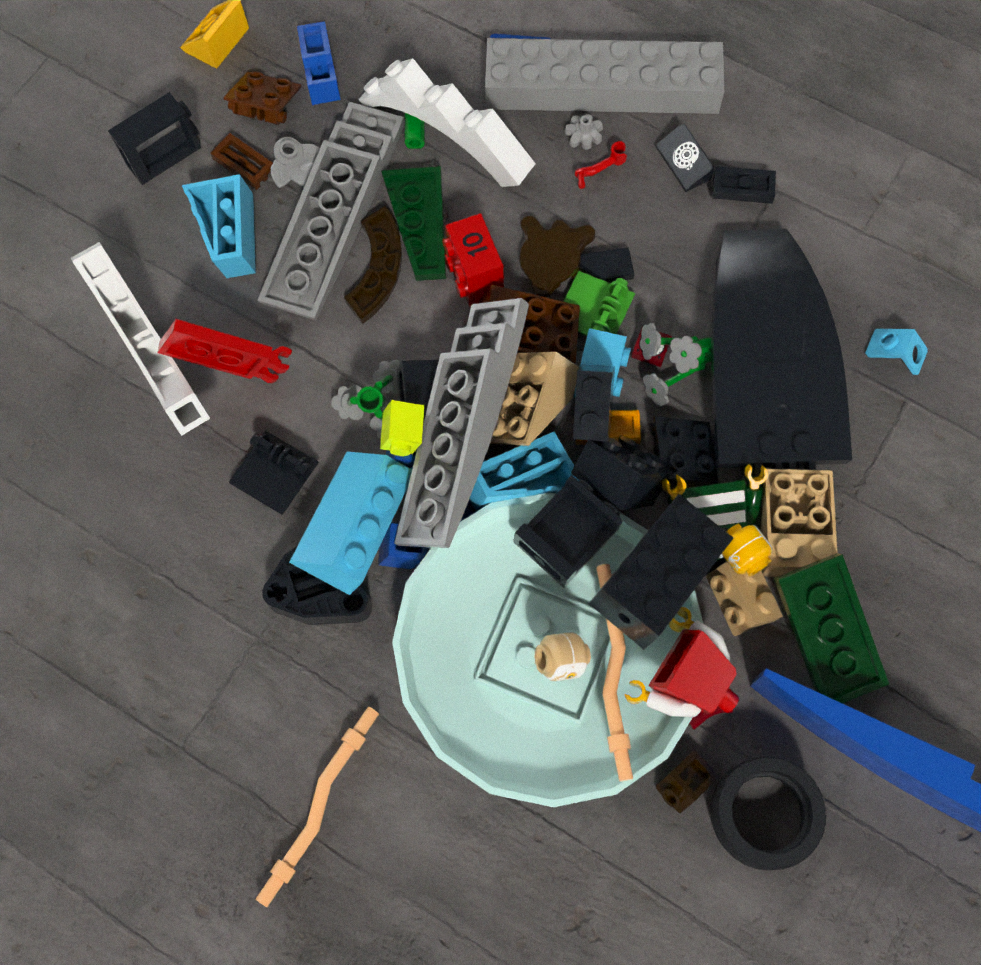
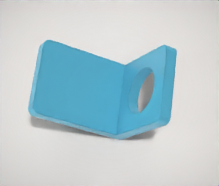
[865,329,928,375]

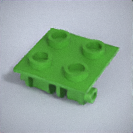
[563,271,635,336]

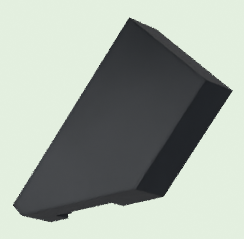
[580,247,634,283]

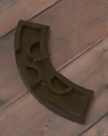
[344,206,402,324]

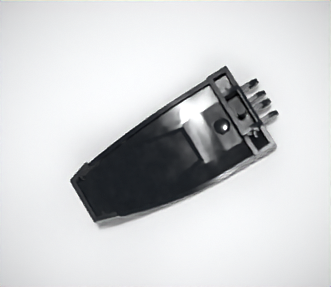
[711,229,852,487]

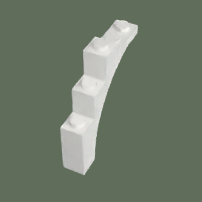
[359,58,536,187]
[71,242,210,436]

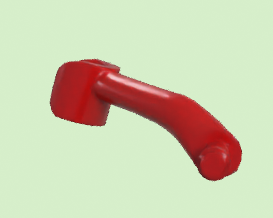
[575,141,627,189]

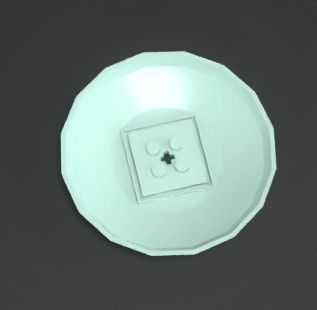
[392,493,703,807]

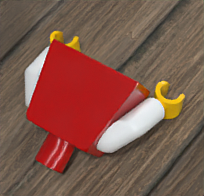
[625,607,739,717]

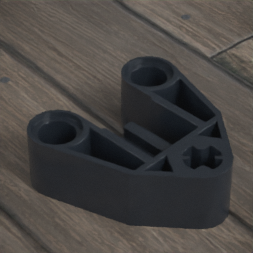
[262,546,372,625]

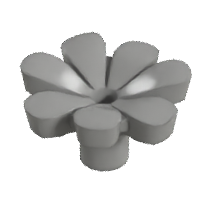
[564,114,603,150]

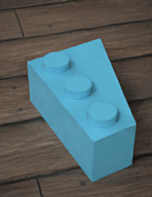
[182,174,256,278]

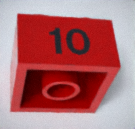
[442,213,504,308]

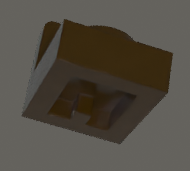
[656,749,720,814]

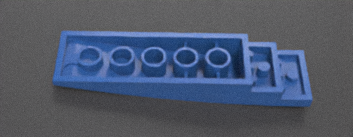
[750,668,981,832]

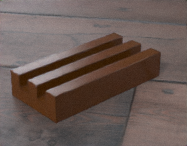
[210,133,273,190]

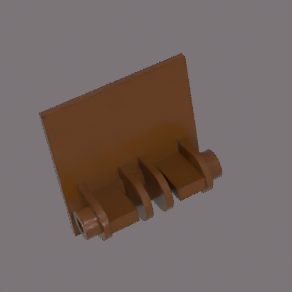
[224,71,301,125]

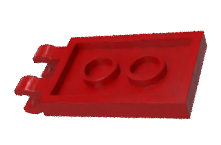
[157,319,292,383]

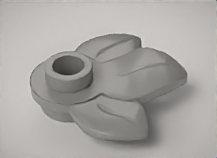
[271,137,320,188]

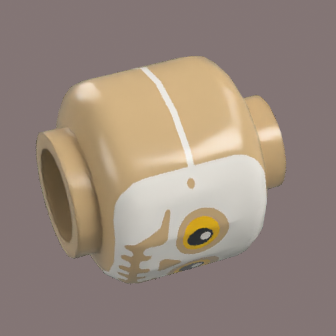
[534,632,591,681]

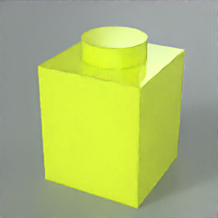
[380,400,424,456]

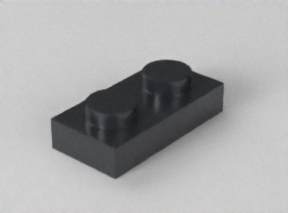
[712,166,776,204]

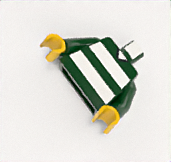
[662,464,768,562]

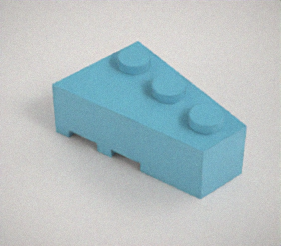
[470,431,579,511]

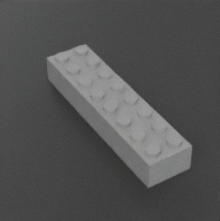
[485,38,724,114]

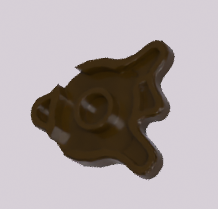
[520,216,596,297]

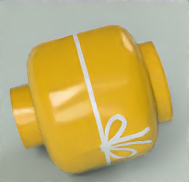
[722,524,772,577]

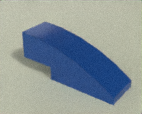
[297,21,341,105]

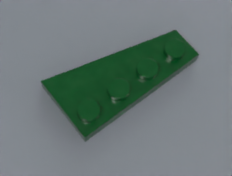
[381,166,446,281]

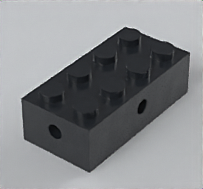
[588,494,733,650]

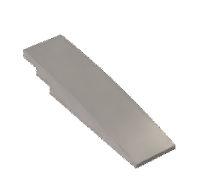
[257,102,405,321]
[394,298,529,548]

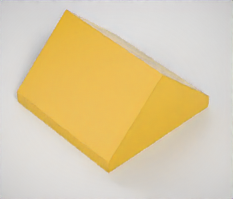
[180,0,249,69]

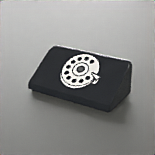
[656,124,714,192]

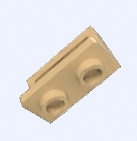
[706,562,783,636]

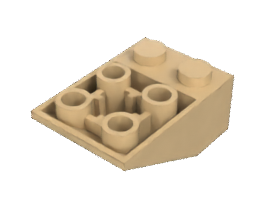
[490,352,580,446]
[761,469,837,577]

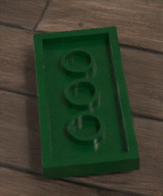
[774,553,889,703]

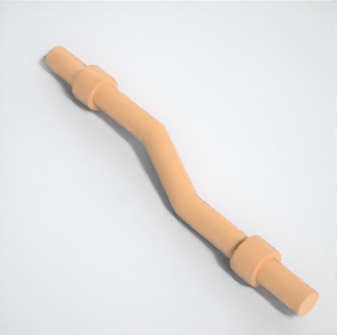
[596,564,633,781]
[255,706,379,907]

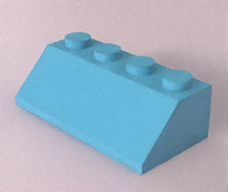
[289,451,412,595]

